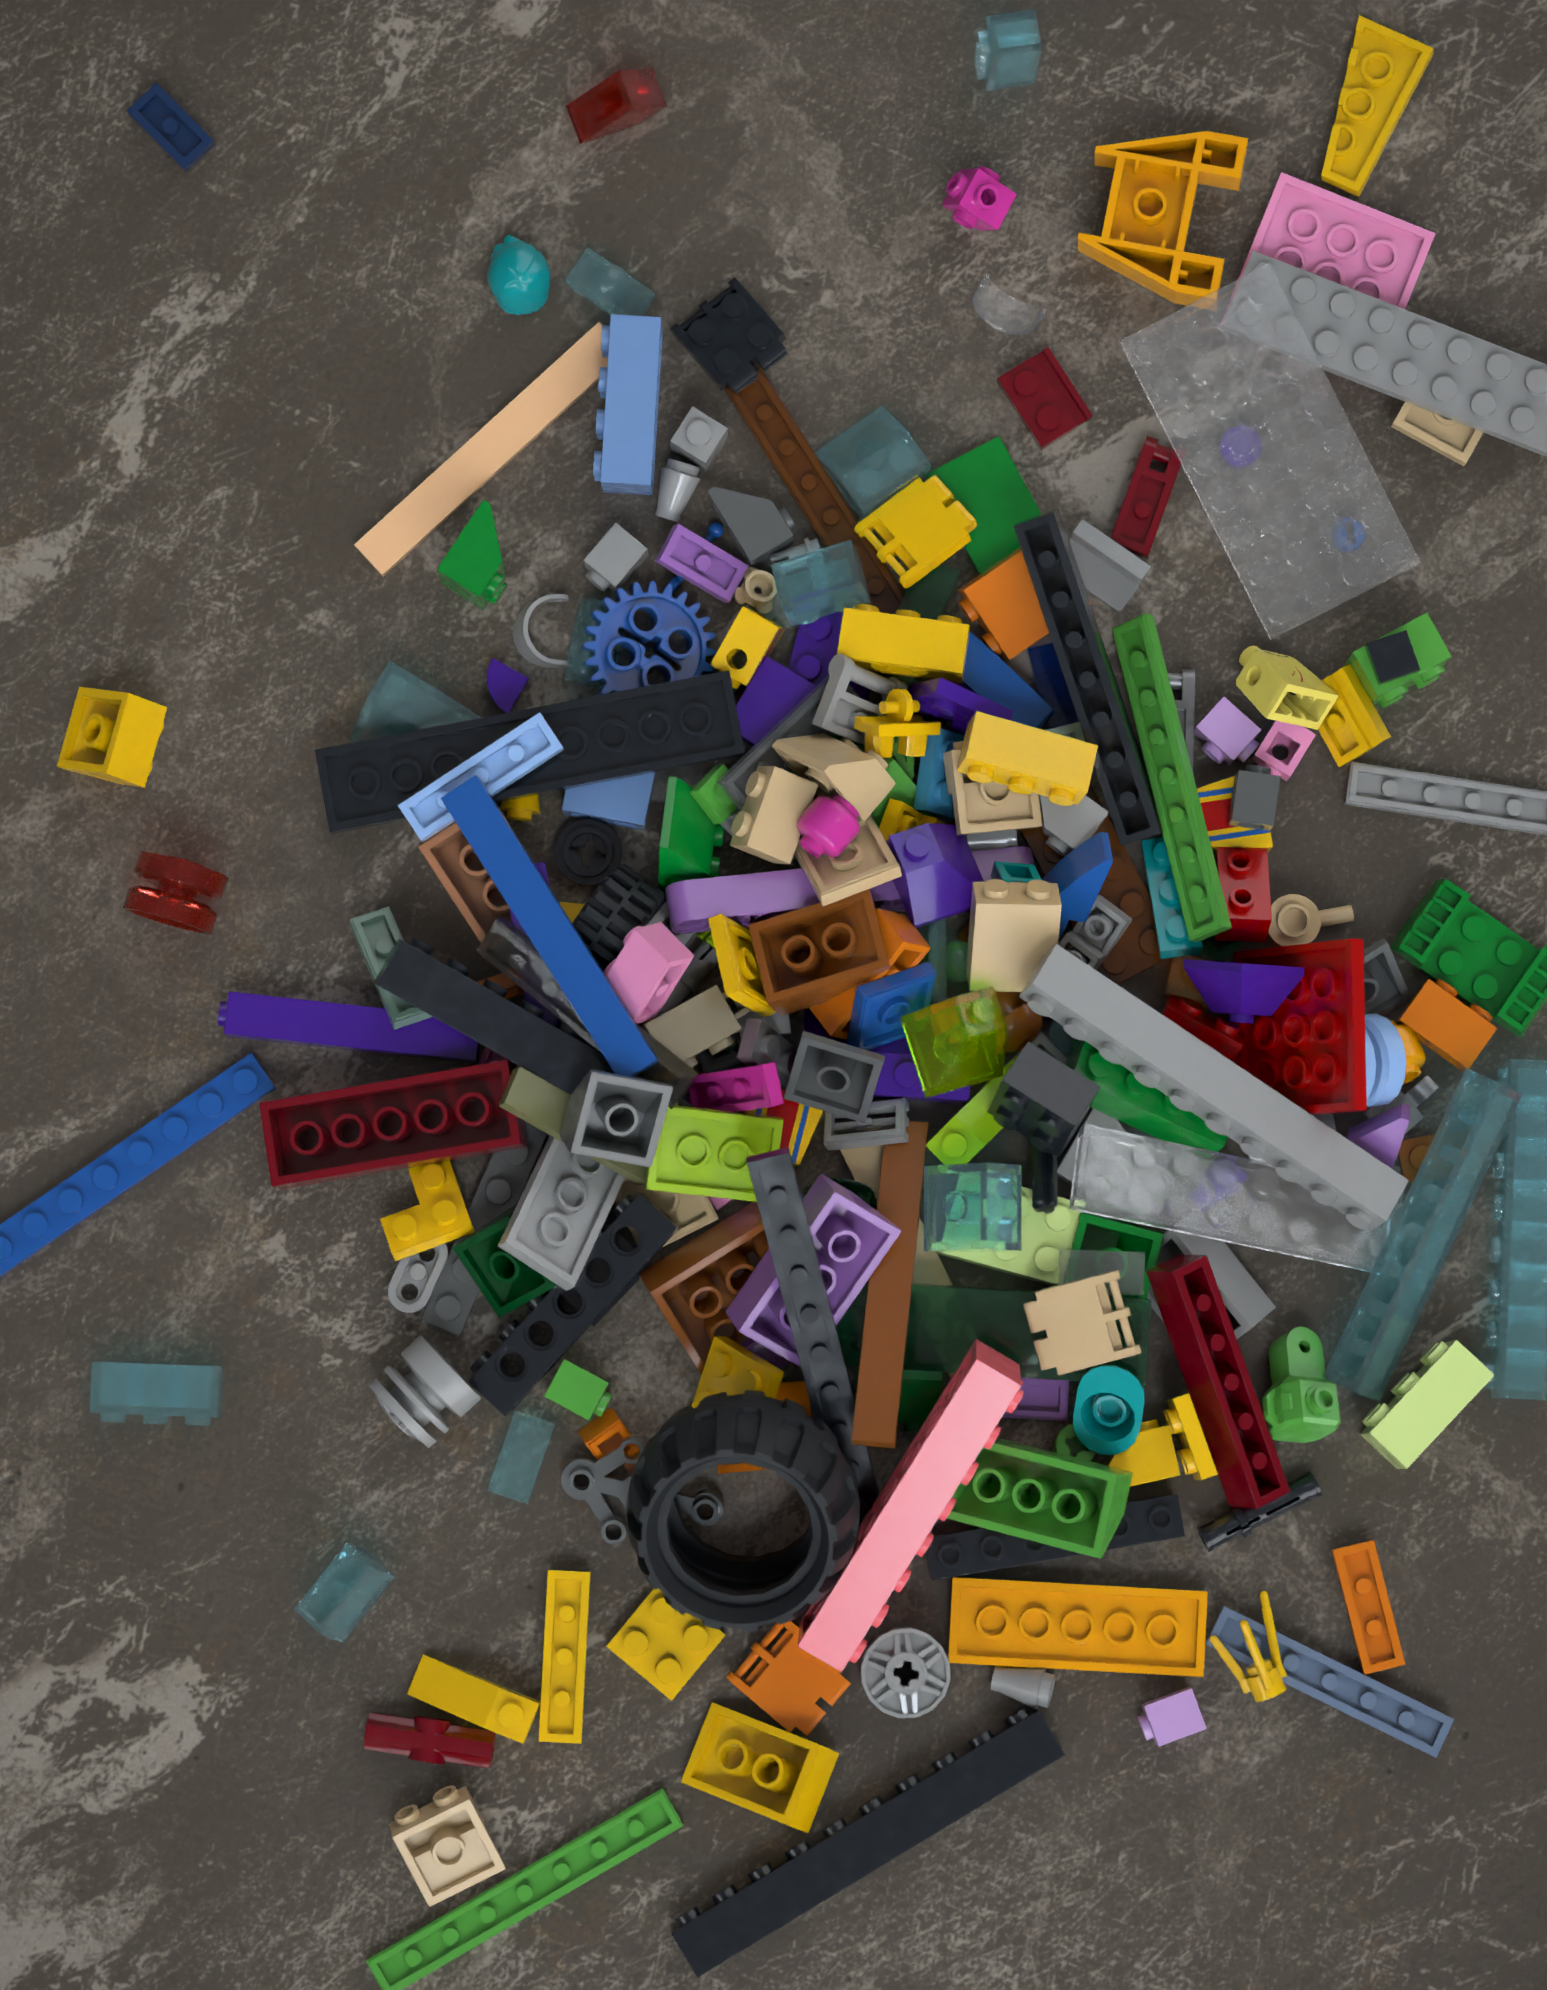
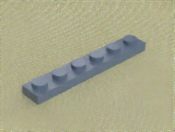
[1205,1605,1455,1758]

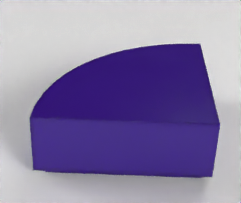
[487,658,529,713]

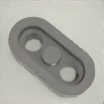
[388,1243,449,1313]

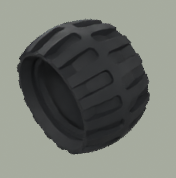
[627,1390,860,1632]

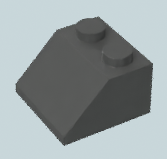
[560,1069,673,1167]

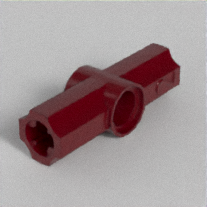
[364,1712,496,1768]

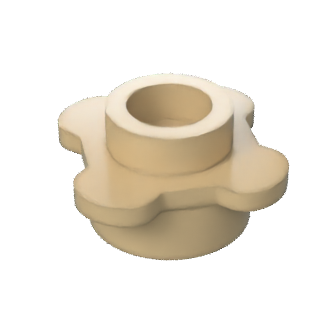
[734,567,781,615]

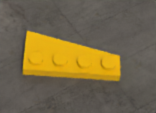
[1321,15,1434,197]

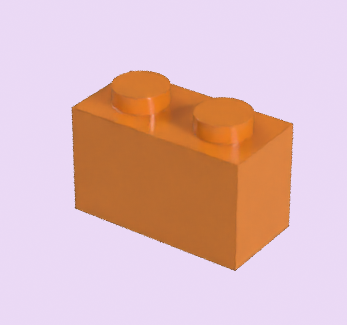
[1395,979,1497,1072]

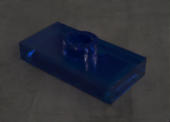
[1027,642,1079,730]

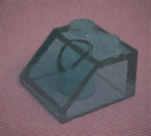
[815,406,932,520]
[924,1163,1022,1252]

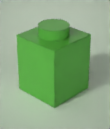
[544,1359,613,1421]

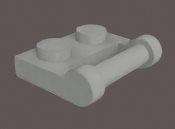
[812,654,907,747]

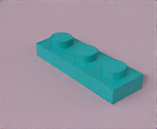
[1141,837,1202,959]

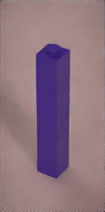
[218,992,480,1064]

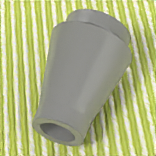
[655,458,701,523]
[990,1666,1056,1710]

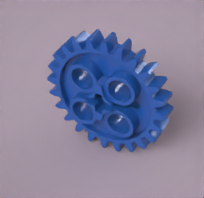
[580,581,717,695]

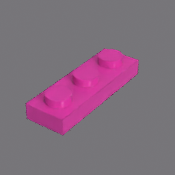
[681,1062,784,1112]

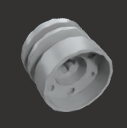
[368,1334,482,1448]
[860,1627,951,1718]

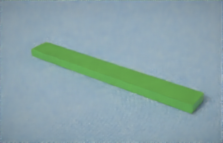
[1112,613,1232,942]
[366,1788,684,1990]

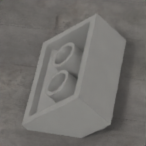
[1146,1208,1276,1339]

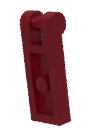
[1111,436,1186,558]

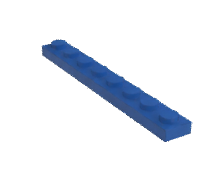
[0,1053,276,1278]

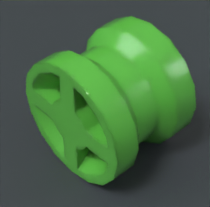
[1053,1424,1096,1461]

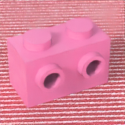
[604,922,694,1024]

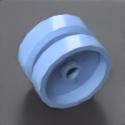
[1365,1014,1406,1107]

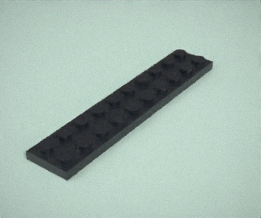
[315,670,745,834]

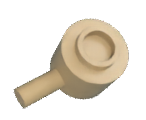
[1266,894,1354,947]

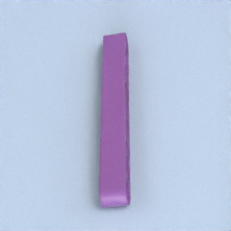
[665,846,1034,933]

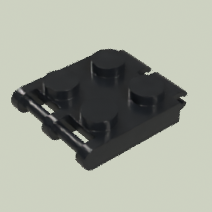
[669,277,788,395]

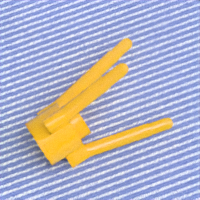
[1210,1591,1287,1702]

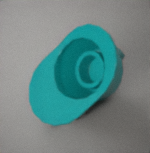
[1073,1365,1145,1455]

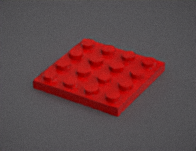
[1233,938,1367,1115]

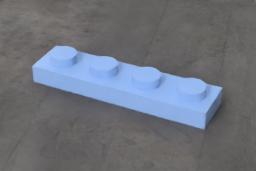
[398,712,564,843]

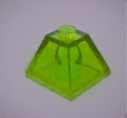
[900,986,1006,1098]

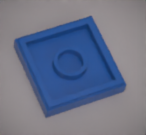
[846,962,936,1050]

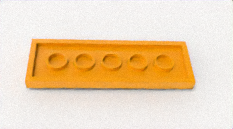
[948,1577,1208,1677]

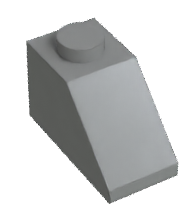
[1039,795,1109,857]

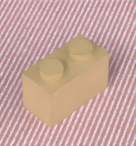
[730,766,818,864]

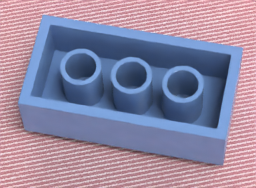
[593,314,663,495]

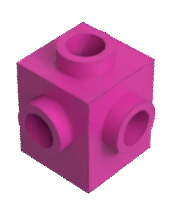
[942,166,1017,231]

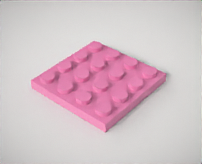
[1219,172,1436,328]

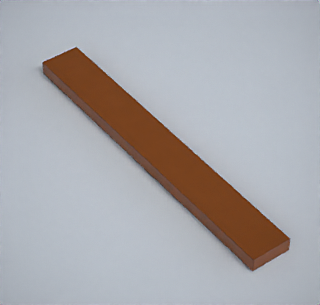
[852,1121,929,1448]

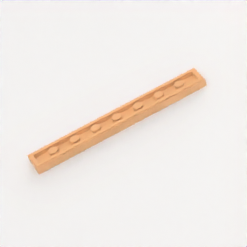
[354,322,608,577]

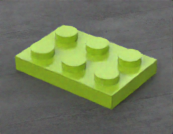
[644,1105,783,1202]

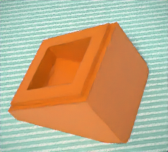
[578,1408,640,1460]

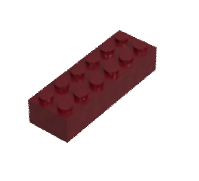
[259,1060,529,1189]

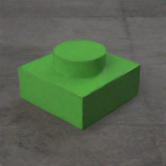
[689,764,737,825]

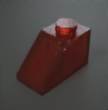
[566,68,667,144]

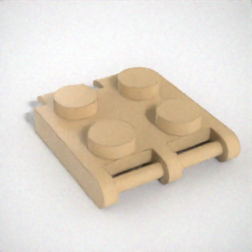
[1023,1270,1142,1375]

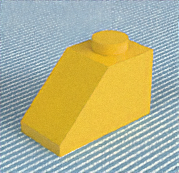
[1106,1419,1180,1487]

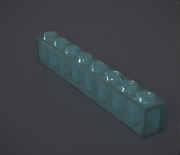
[1485,1059,1547,1401]
[1323,1068,1523,1402]

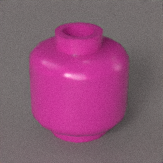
[797,794,860,858]

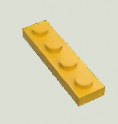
[539,1570,591,1744]

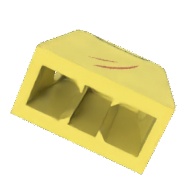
[1236,646,1339,730]

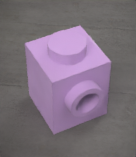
[1194,697,1261,766]

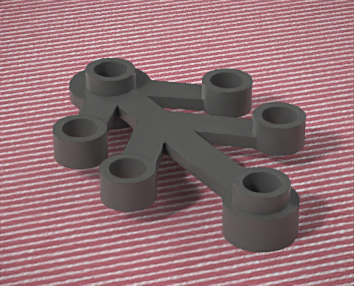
[561,1436,724,1544]

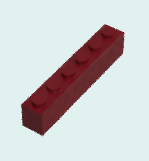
[1146,1255,1290,1509]

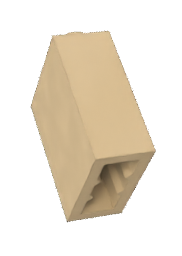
[966,879,1062,992]

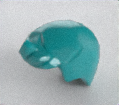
[487,235,551,315]

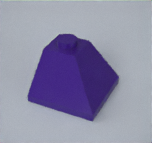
[886,823,984,928]
[1183,959,1304,1023]

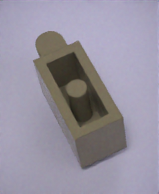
[639,984,752,1076]

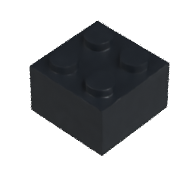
[987,1041,1100,1157]

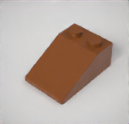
[748,889,891,1016]

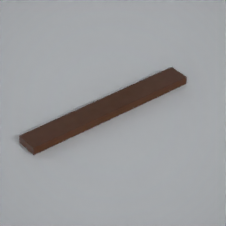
[725,368,916,614]

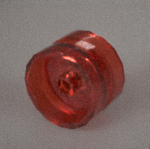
[123,851,229,935]

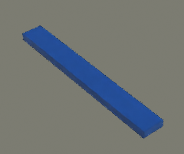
[441,775,659,1077]

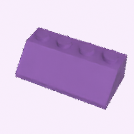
[726,1174,902,1367]

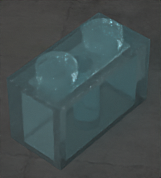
[771,540,871,626]
[294,1543,396,1643]

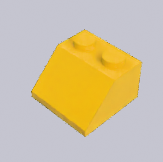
[56,687,167,788]

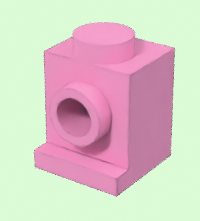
[1251,721,1316,781]

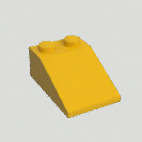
[681,1702,840,1833]

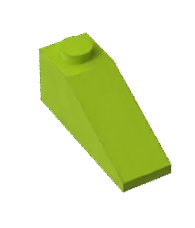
[925,1055,1018,1175]

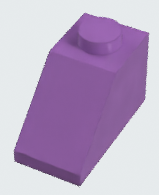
[1346,1104,1410,1169]

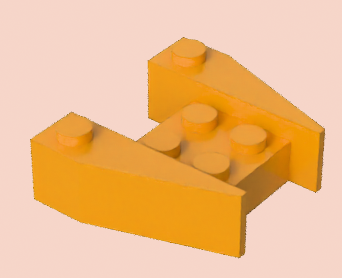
[1077,131,1248,311]

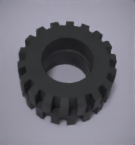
[572,864,666,973]

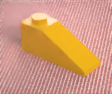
[407,1654,541,1744]

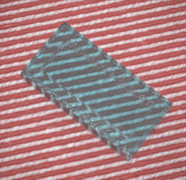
[487,1410,555,1504]

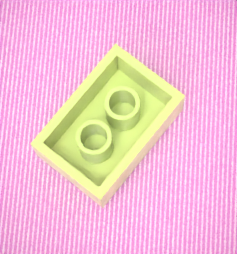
[937,1170,1084,1286]
[1360,1340,1494,1469]

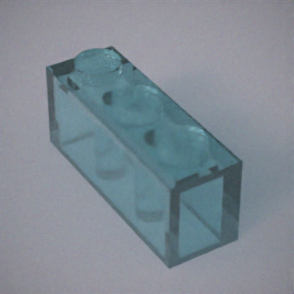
[974,9,1042,91]
[89,1362,224,1426]

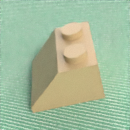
[772,733,896,822]

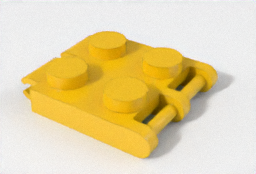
[854,475,978,588]

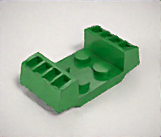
[1390,879,1547,1038]

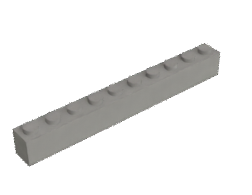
[1019,944,1409,1232]

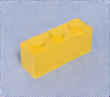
[837,604,970,684]
[957,711,1098,806]

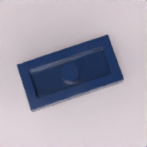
[126,82,215,173]

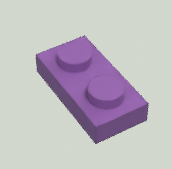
[655,524,748,603]

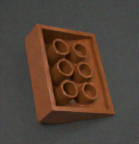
[638,1202,769,1375]

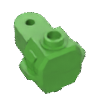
[1262,1326,1341,1443]

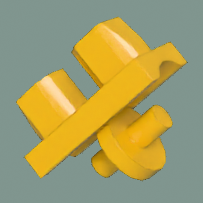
[854,689,941,758]

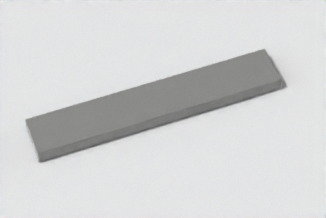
[1344,762,1547,836]

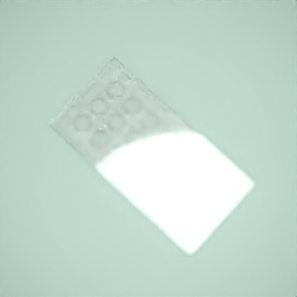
[1119,263,1421,640]

